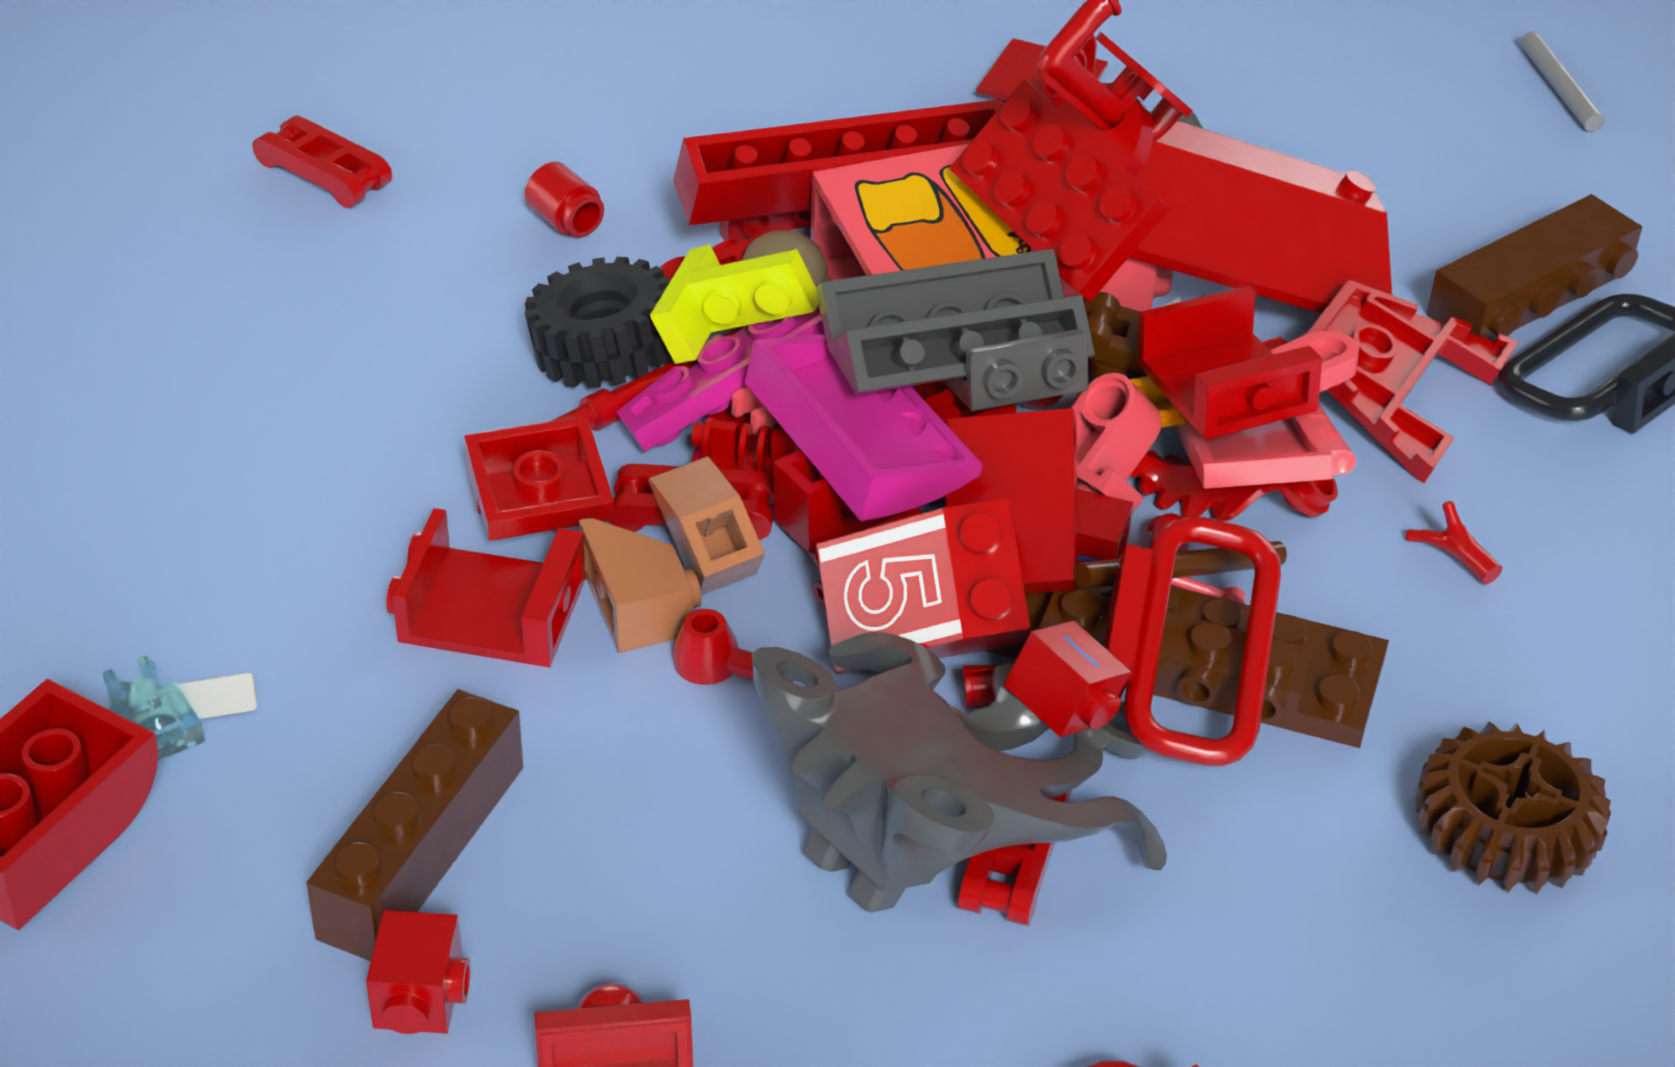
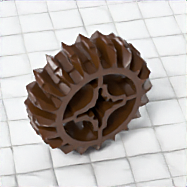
[1415,722,1611,894]

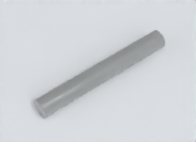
[1520,31,1604,132]

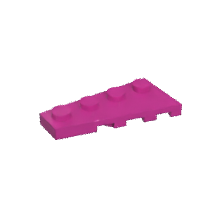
[616,283,825,452]

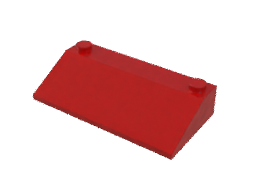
[1129,112,1392,313]

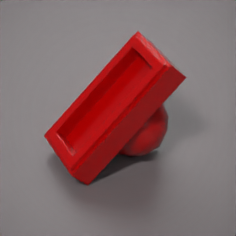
[534,983,693,1067]

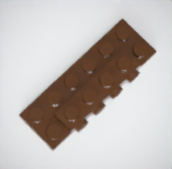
[985,586,1389,748]

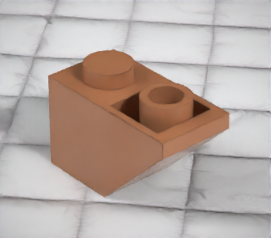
[649,456,765,596]

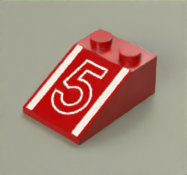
[816,497,1031,674]

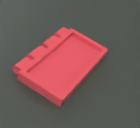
[1173,404,1356,489]

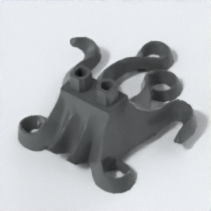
[752,632,1167,913]

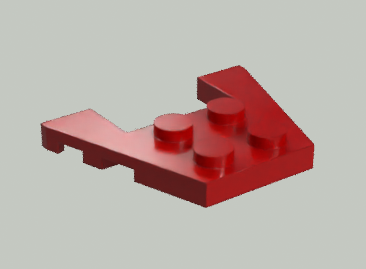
[1307,280,1519,483]

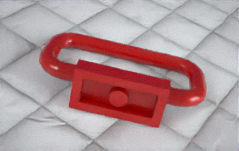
[1103,516,1281,766]

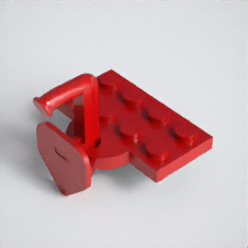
[949,0,1193,302]

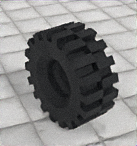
[524,256,670,388]

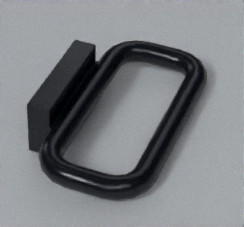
[1498,294,1675,434]

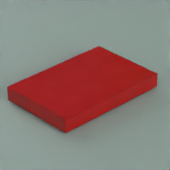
[946,408,1078,594]

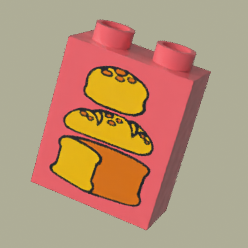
[811,144,1173,391]

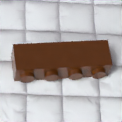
[1426,194,1643,341]
[306,689,523,961]

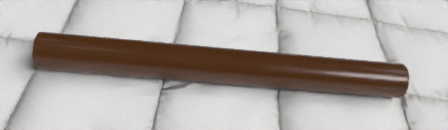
[1074,541,1287,589]

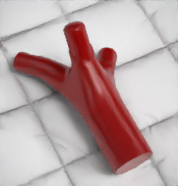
[1406,501,1503,585]

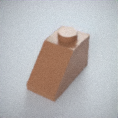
[579,518,702,653]

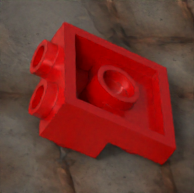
[464,415,615,541]

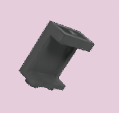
[943,329,1088,411]

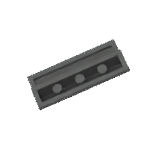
[816,249,1095,395]

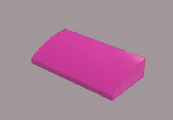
[745,334,983,521]

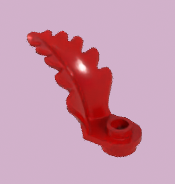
[1130,450,1338,521]

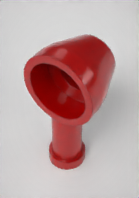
[673,609,793,685]

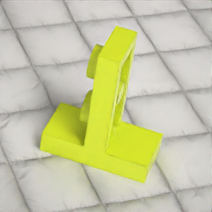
[650,245,819,364]

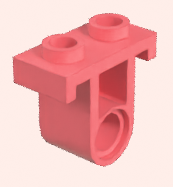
[1071,372,1162,514]

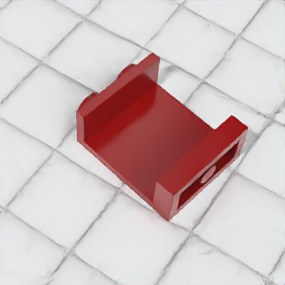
[1137,285,1322,440]
[386,508,586,668]

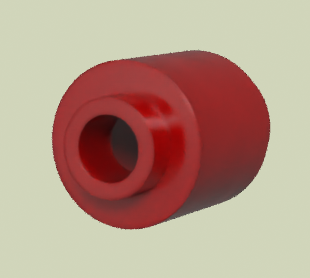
[525,162,604,237]

